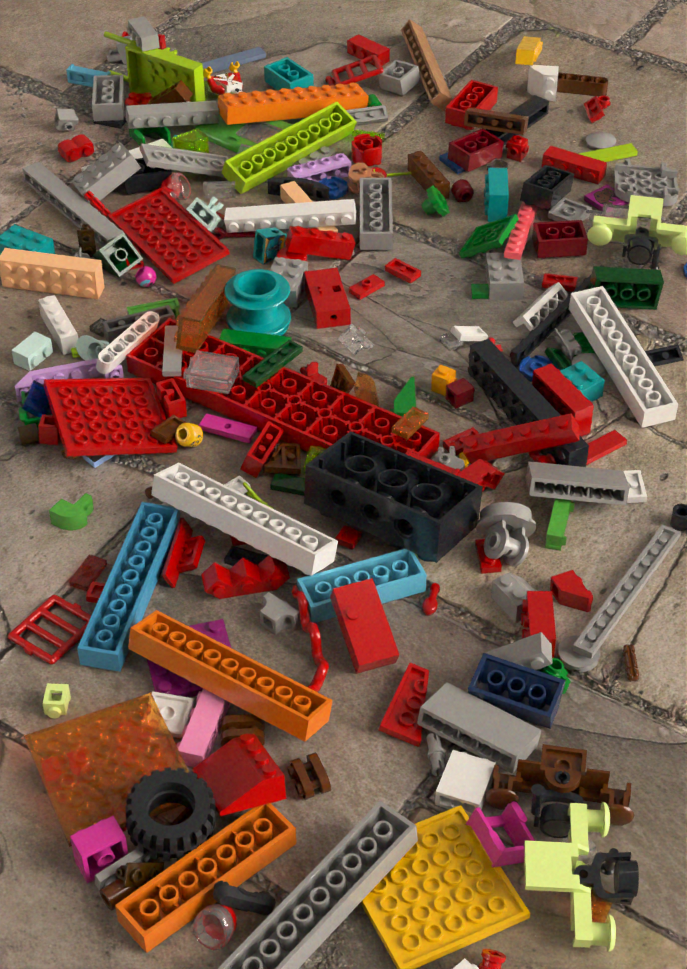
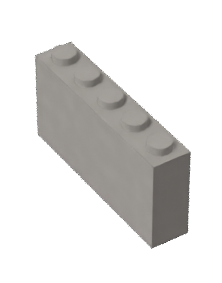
[526,461,630,505]
[417,682,542,774]

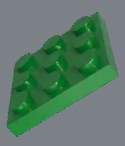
[459,214,519,258]

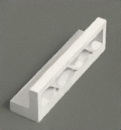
[513,282,568,331]

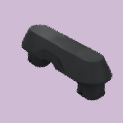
[213,881,276,915]

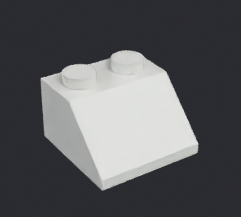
[527,65,559,101]

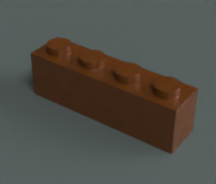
[464,107,529,135]
[407,151,450,199]

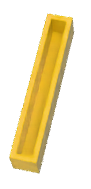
[515,36,543,66]

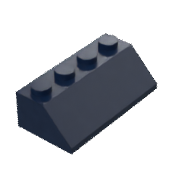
[468,653,565,729]

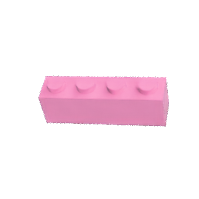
[175,688,230,767]

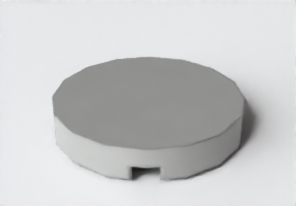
[558,636,600,672]

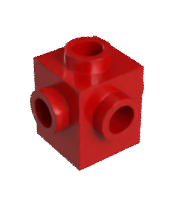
[506,135,529,162]

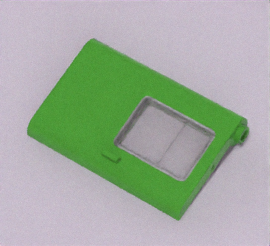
[194,115,292,154]

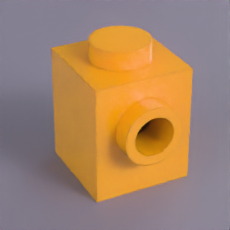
[431,365,457,396]

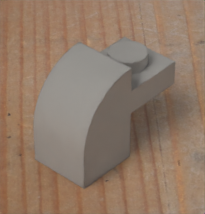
[107,35,132,65]

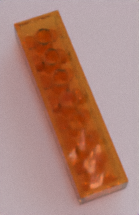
[174,264,236,353]

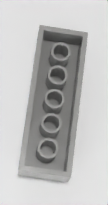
[360,178,393,250]

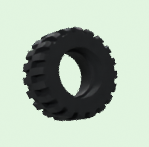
[125,767,216,861]

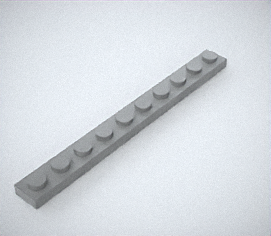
[572,525,680,659]

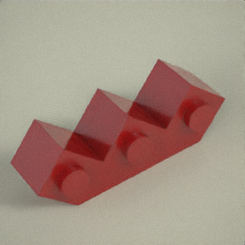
[458,459,505,492]
[201,555,290,599]

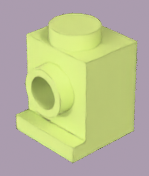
[43,683,71,719]

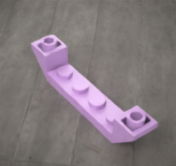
[15,358,124,402]

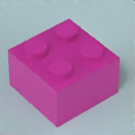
[70,816,128,883]

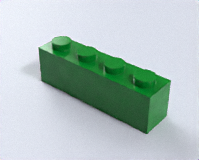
[219,329,292,358]

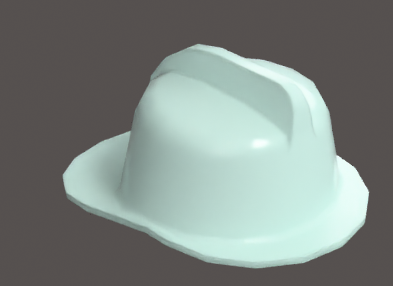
[76,335,110,361]

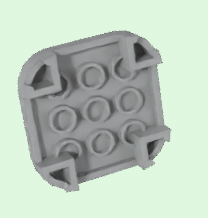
[613,159,680,206]

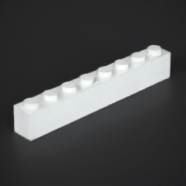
[224,199,356,233]

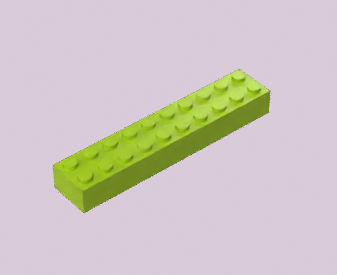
[221,102,357,194]

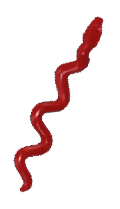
[292,585,329,692]

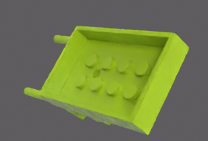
[104,31,205,102]

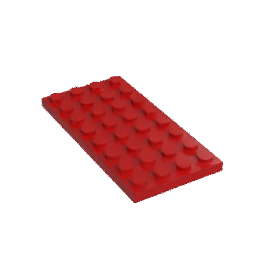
[108,187,230,284]

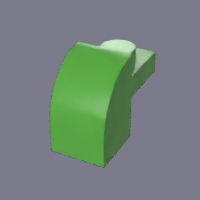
[49,493,94,531]

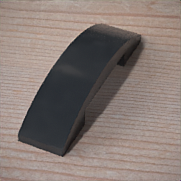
[267,177,329,201]

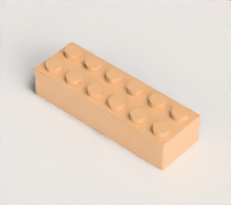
[0,248,104,299]

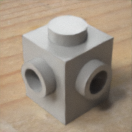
[54,109,78,131]

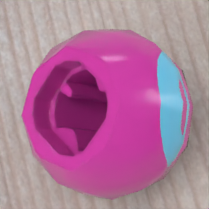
[135,266,156,287]

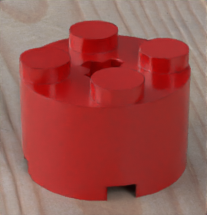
[351,134,382,166]

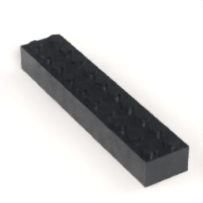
[468,339,589,467]

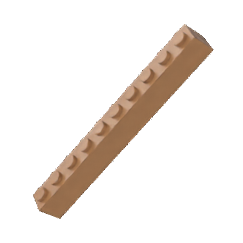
[401,19,453,111]

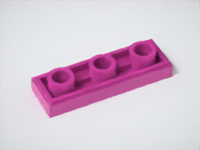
[199,413,257,443]

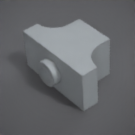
[260,592,300,634]

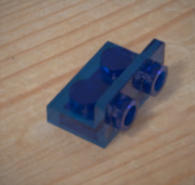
[22,380,50,417]

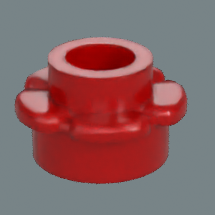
[598,95,611,109]

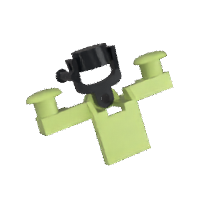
[587,195,687,270]
[524,802,639,952]

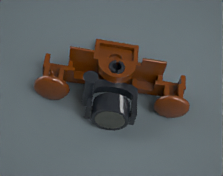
[485,744,634,838]

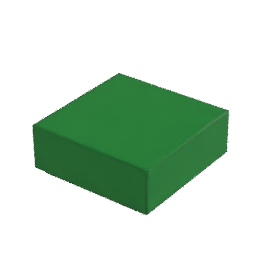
[471,284,489,299]

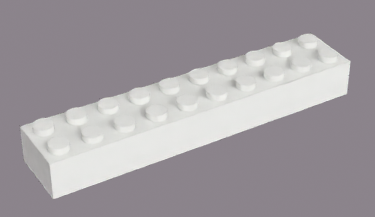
[569,286,678,428]
[151,463,338,576]

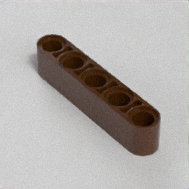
[557,72,608,96]

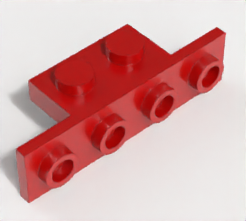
[162,517,206,588]

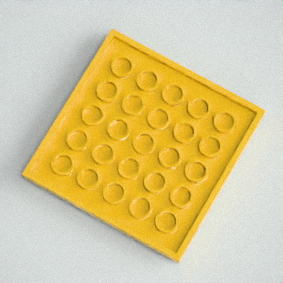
[360,805,530,969]

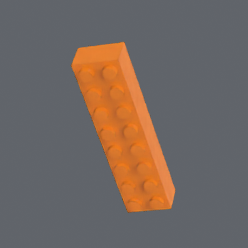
[115,803,296,953]

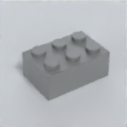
[485,252,524,300]
[270,257,308,308]

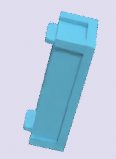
[66,64,111,87]

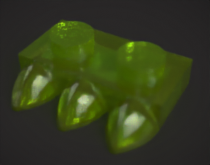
[352,129,385,140]

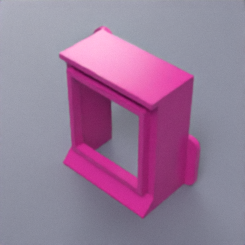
[465,801,535,868]

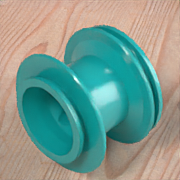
[224,269,291,336]

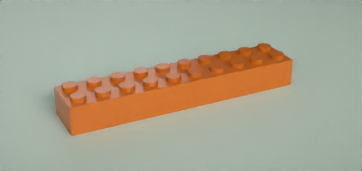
[218,83,369,125]
[128,610,333,742]

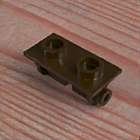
[77,224,97,257]
[116,862,164,887]

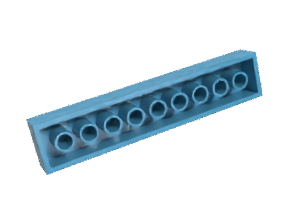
[77,502,181,672]

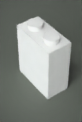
[435,750,496,816]

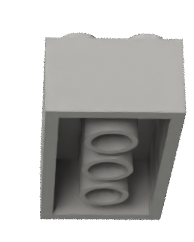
[92,75,125,121]
[71,142,141,207]

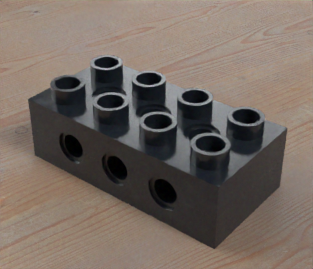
[304,431,483,563]

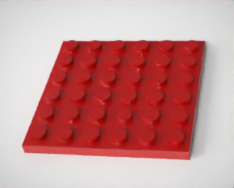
[43,378,178,457]

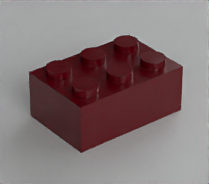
[447,129,504,172]
[532,220,588,258]

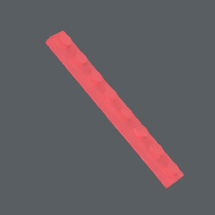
[504,201,538,260]

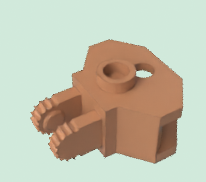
[348,163,384,194]

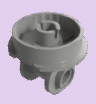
[476,502,536,567]

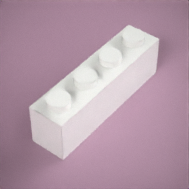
[38,295,78,355]

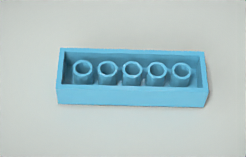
[297,549,427,623]

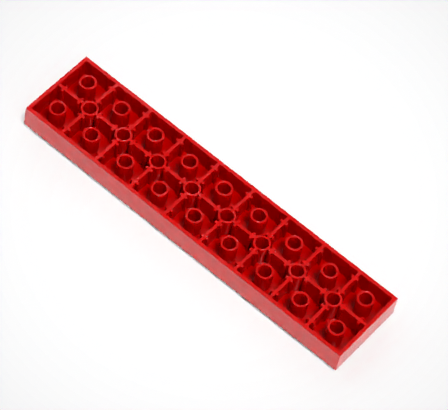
[126,318,440,459]

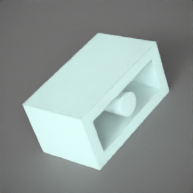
[12,332,53,371]

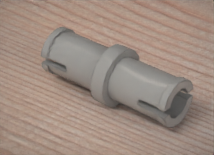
[426,733,445,776]

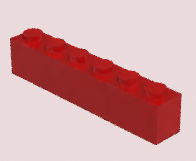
[463,413,579,464]

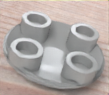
[586,132,616,149]
[571,353,606,376]

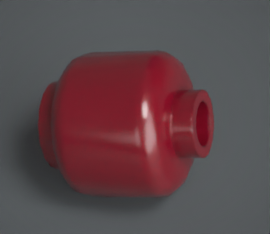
[451,179,474,202]

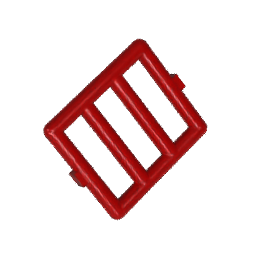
[331,55,384,85]
[8,594,92,665]

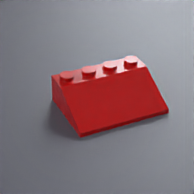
[192,733,286,816]

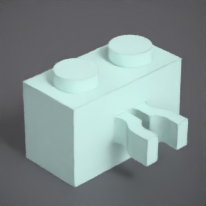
[187,196,225,234]

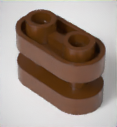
[221,714,265,746]
[287,752,331,800]

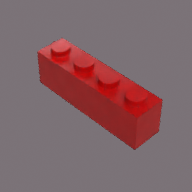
[542,146,607,185]
[285,226,356,260]

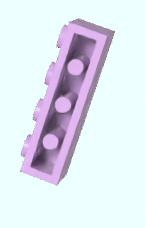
[287,153,351,182]

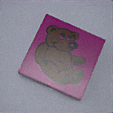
[584,185,629,214]

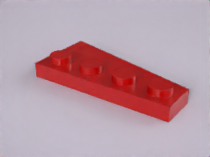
[379,663,429,747]

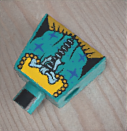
[253,227,287,265]

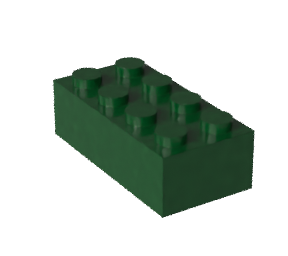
[588,266,664,310]

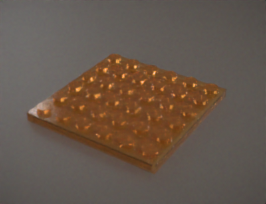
[25,693,189,847]

